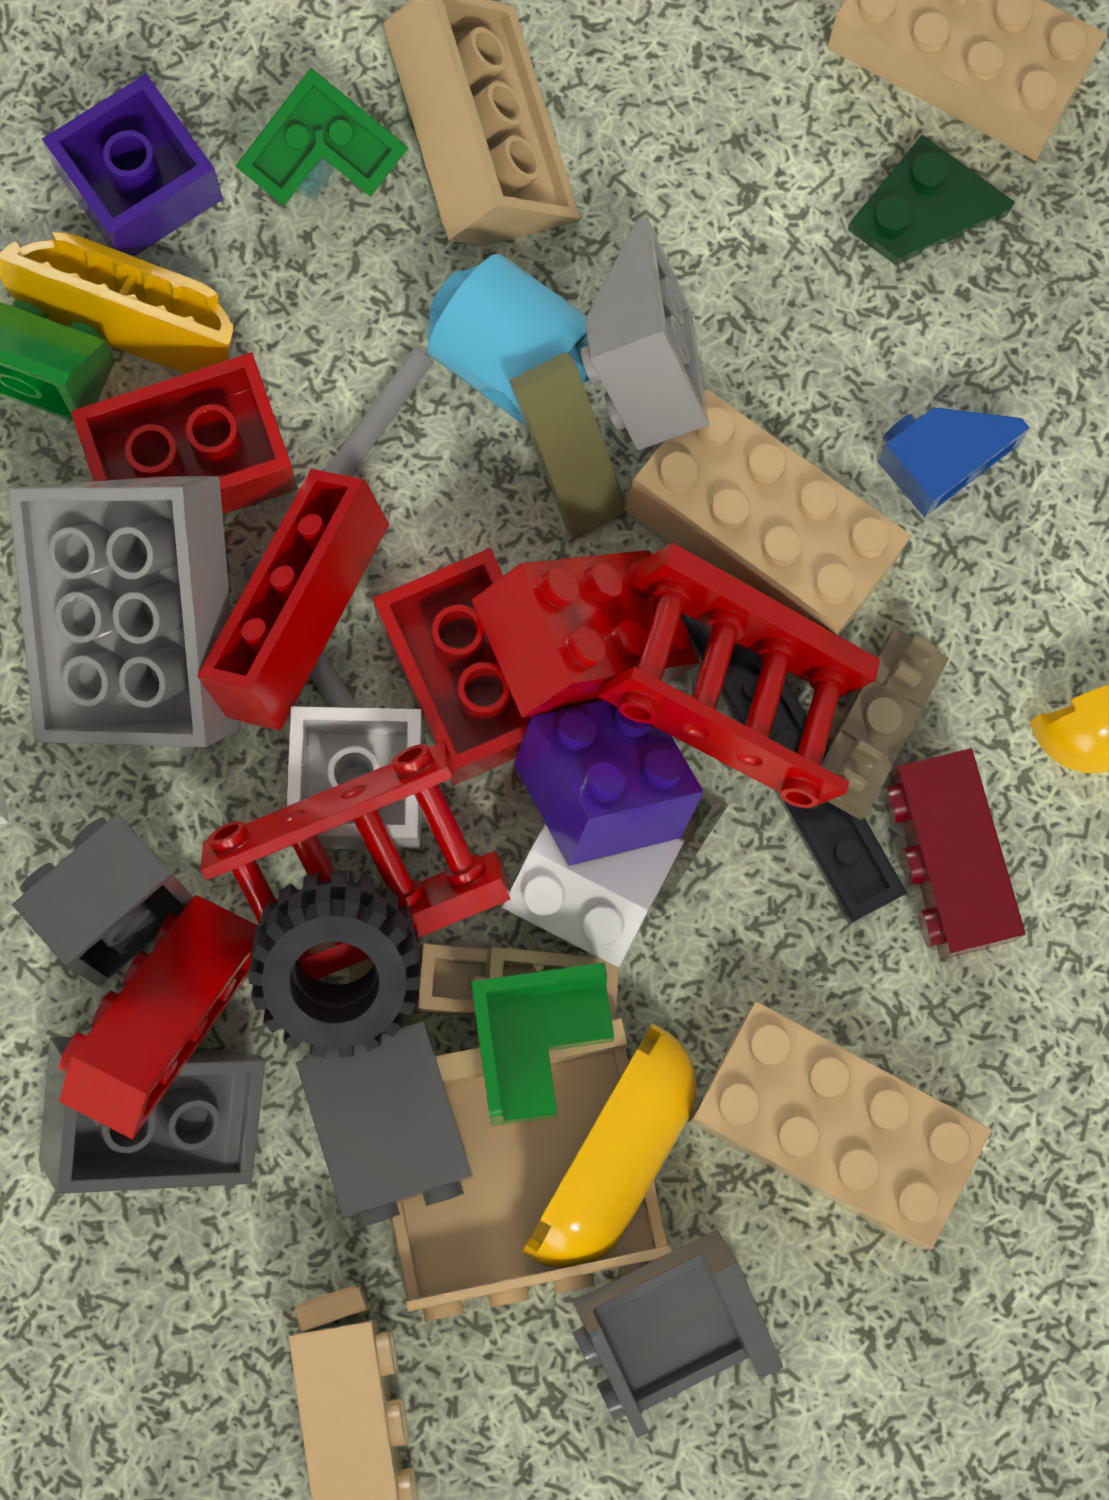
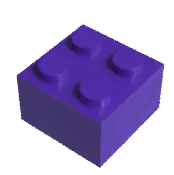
[42,74,223,256]
[514,700,704,866]

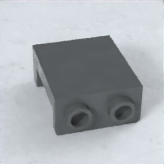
[296,1021,474,1227]
[572,1229,783,1438]

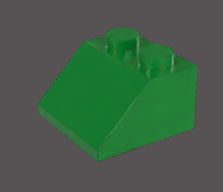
[0,300,115,422]

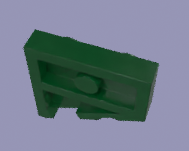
[847,135,1015,265]

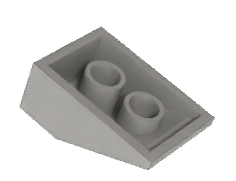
[581,217,709,451]

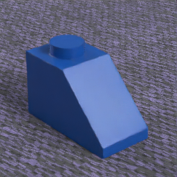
[877,407,1030,518]

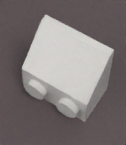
[502,824,685,968]

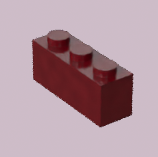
[883,748,1026,960]

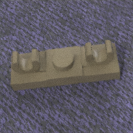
[821,627,949,820]

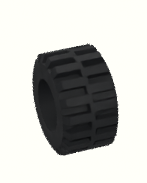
[249,870,420,1058]

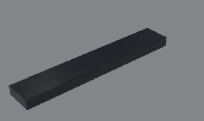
[680,613,907,925]

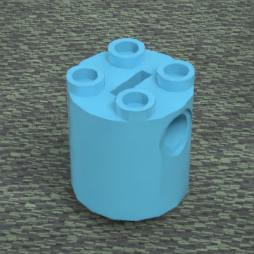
[427,253,590,427]

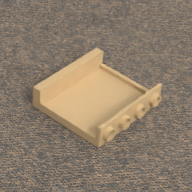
[392,1018,671,1322]

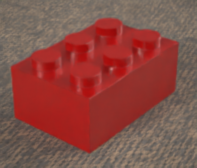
[70,352,299,515]
[373,548,532,786]
[471,550,700,718]

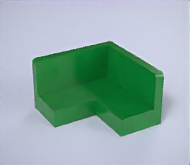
[235,68,409,206]
[471,963,614,1126]

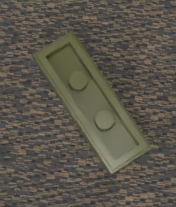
[509,352,626,539]

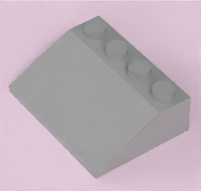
[8,476,241,747]

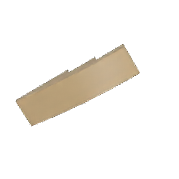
[349,943,619,1020]

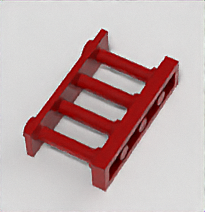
[597,542,881,809]
[200,741,511,980]

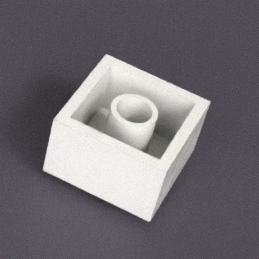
[287,707,424,851]

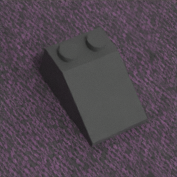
[39,1037,265,1194]

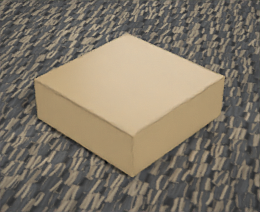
[294,1284,370,1332]

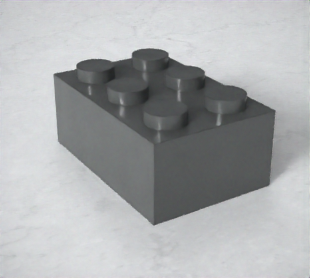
[11,813,193,987]

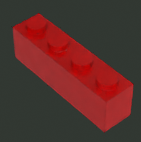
[197,469,390,731]
[59,895,257,1139]

